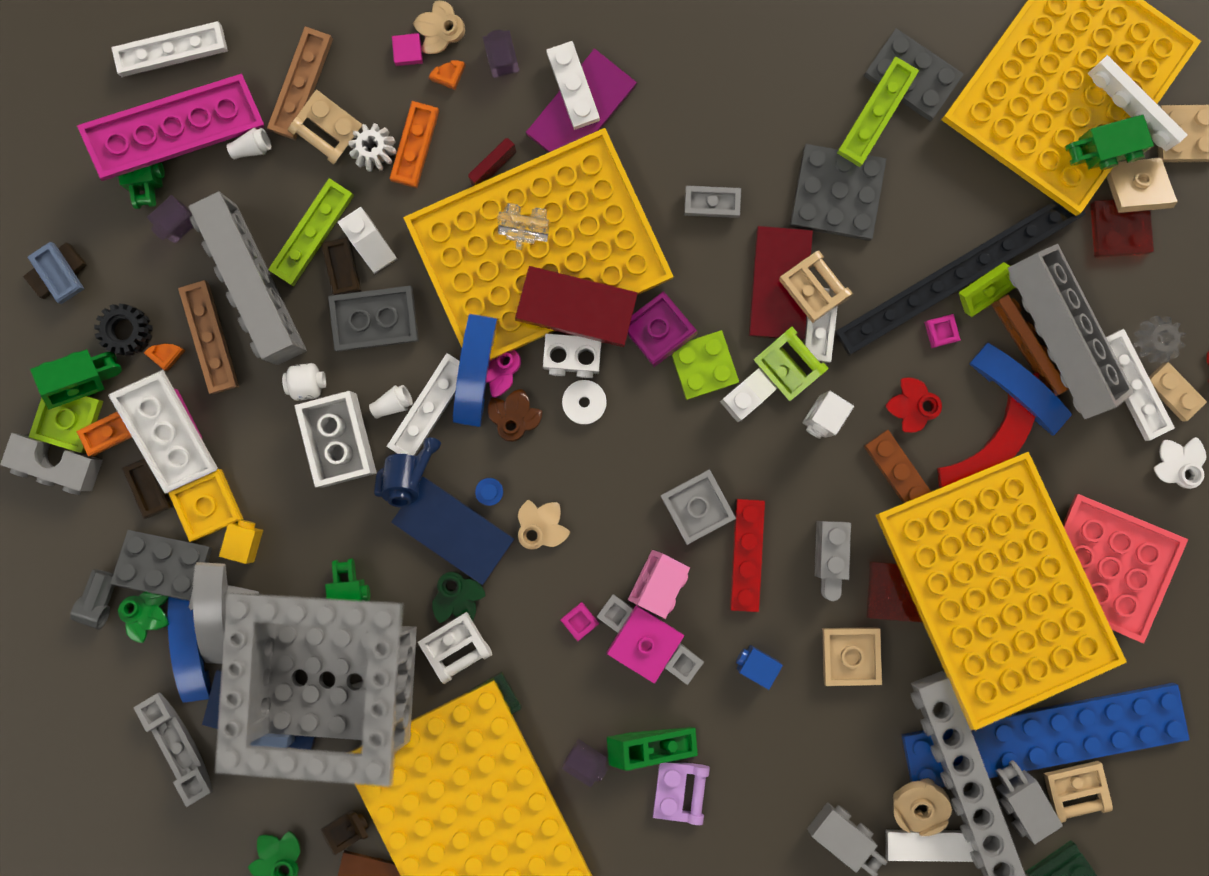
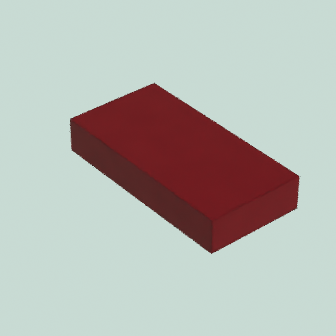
[468,138,516,186]

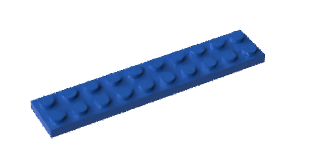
[901,683,1190,787]

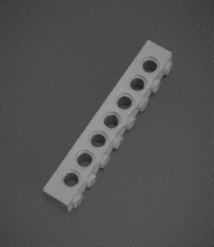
[911,671,1026,876]

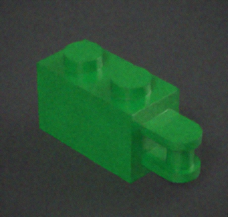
[1065,114,1154,170]
[118,162,165,209]
[30,349,122,410]
[325,558,370,601]

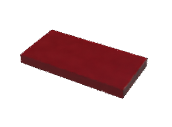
[749,226,813,341]
[515,266,638,347]

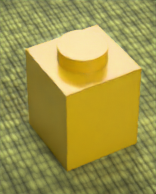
[219,519,263,564]

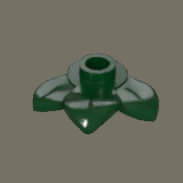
[432,572,486,623]

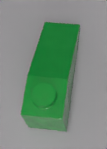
[606,727,698,771]

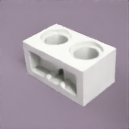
[543,334,601,378]
[802,391,854,439]

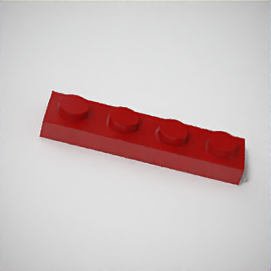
[730,499,765,612]

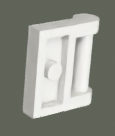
[418,612,492,684]

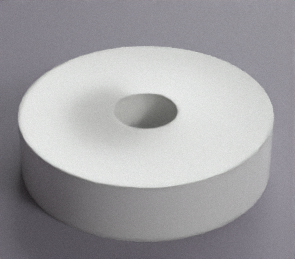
[562,380,606,425]

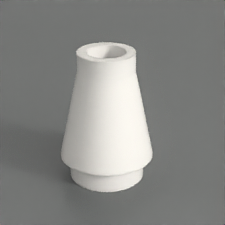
[227,128,271,159]
[369,385,413,419]

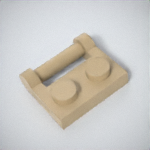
[287,89,362,164]
[779,250,853,323]
[1043,761,1113,823]

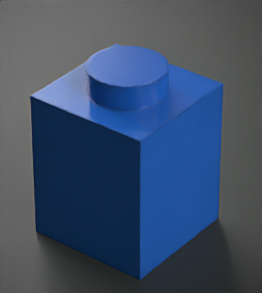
[736,645,783,690]

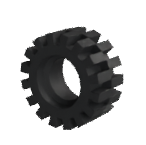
[94,303,153,356]

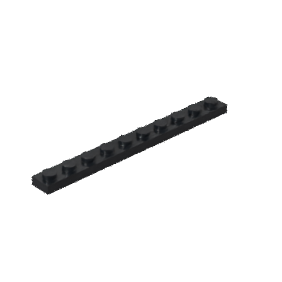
[835,201,1086,356]

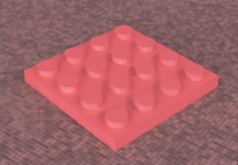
[1063,494,1188,643]

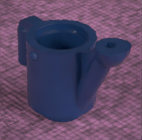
[374,437,441,507]

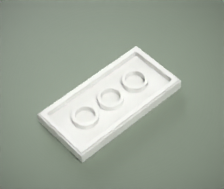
[108,370,218,494]

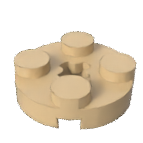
[893,778,952,836]

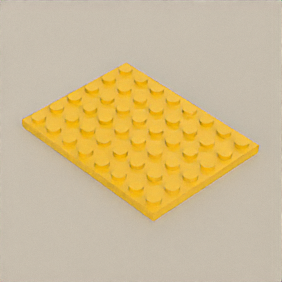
[941,0,1201,216]
[403,128,674,361]
[875,452,1127,730]
[347,679,592,876]

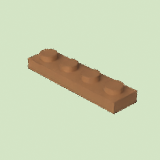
[267,26,333,140]
[178,280,239,395]

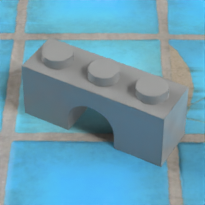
[0,433,103,495]

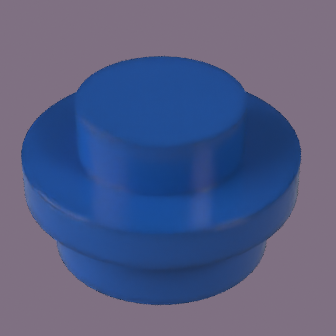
[475,478,503,506]

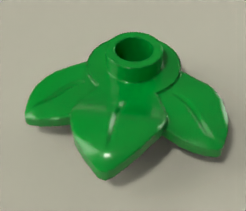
[118,592,169,643]
[248,831,301,876]

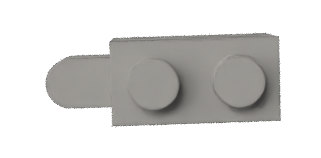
[815,521,851,601]
[995,760,1063,844]
[807,802,888,876]

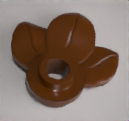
[488,389,542,442]

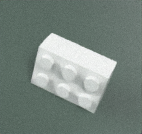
[294,391,377,487]

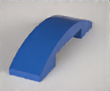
[453,314,497,427]
[969,343,1072,436]
[168,597,211,703]

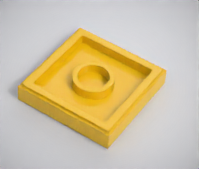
[168,469,243,542]

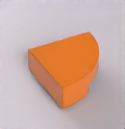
[429,60,466,90]
[144,344,186,371]

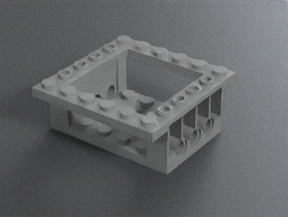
[215,593,417,786]

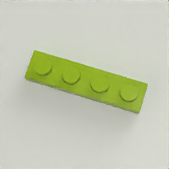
[837,56,919,167]
[268,178,354,286]

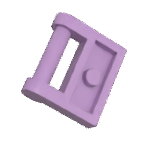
[653,761,710,825]

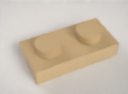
[1149,362,1207,422]

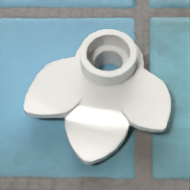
[1154,437,1206,489]

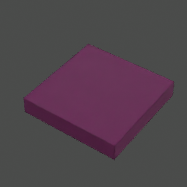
[627,291,698,367]

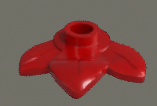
[885,377,942,433]

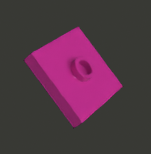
[606,605,684,684]

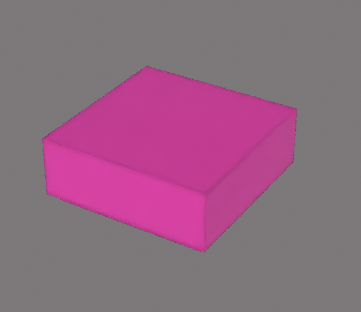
[392,33,423,66]
[924,314,961,348]
[560,602,599,641]

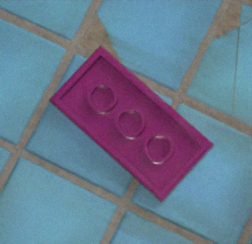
[526,48,637,153]

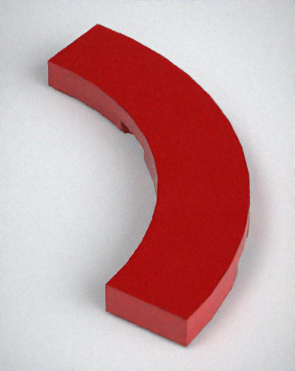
[937,373,1039,488]

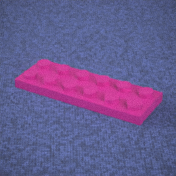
[77,74,264,181]

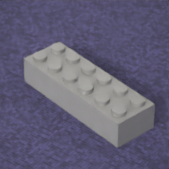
[188,191,307,365]
[1008,244,1134,419]

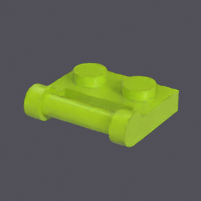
[754,327,829,401]

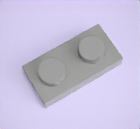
[684,186,741,218]

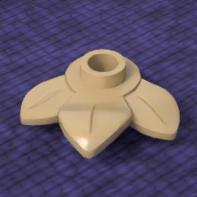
[413,1,465,54]
[518,500,570,549]

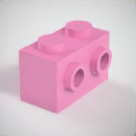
[628,550,690,619]

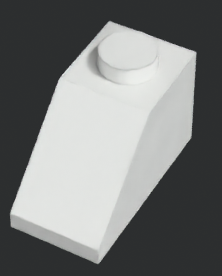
[338,207,397,274]
[720,367,778,422]

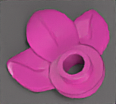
[486,350,521,398]

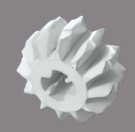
[348,123,396,172]

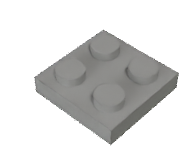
[660,469,736,545]

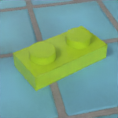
[959,262,1016,317]

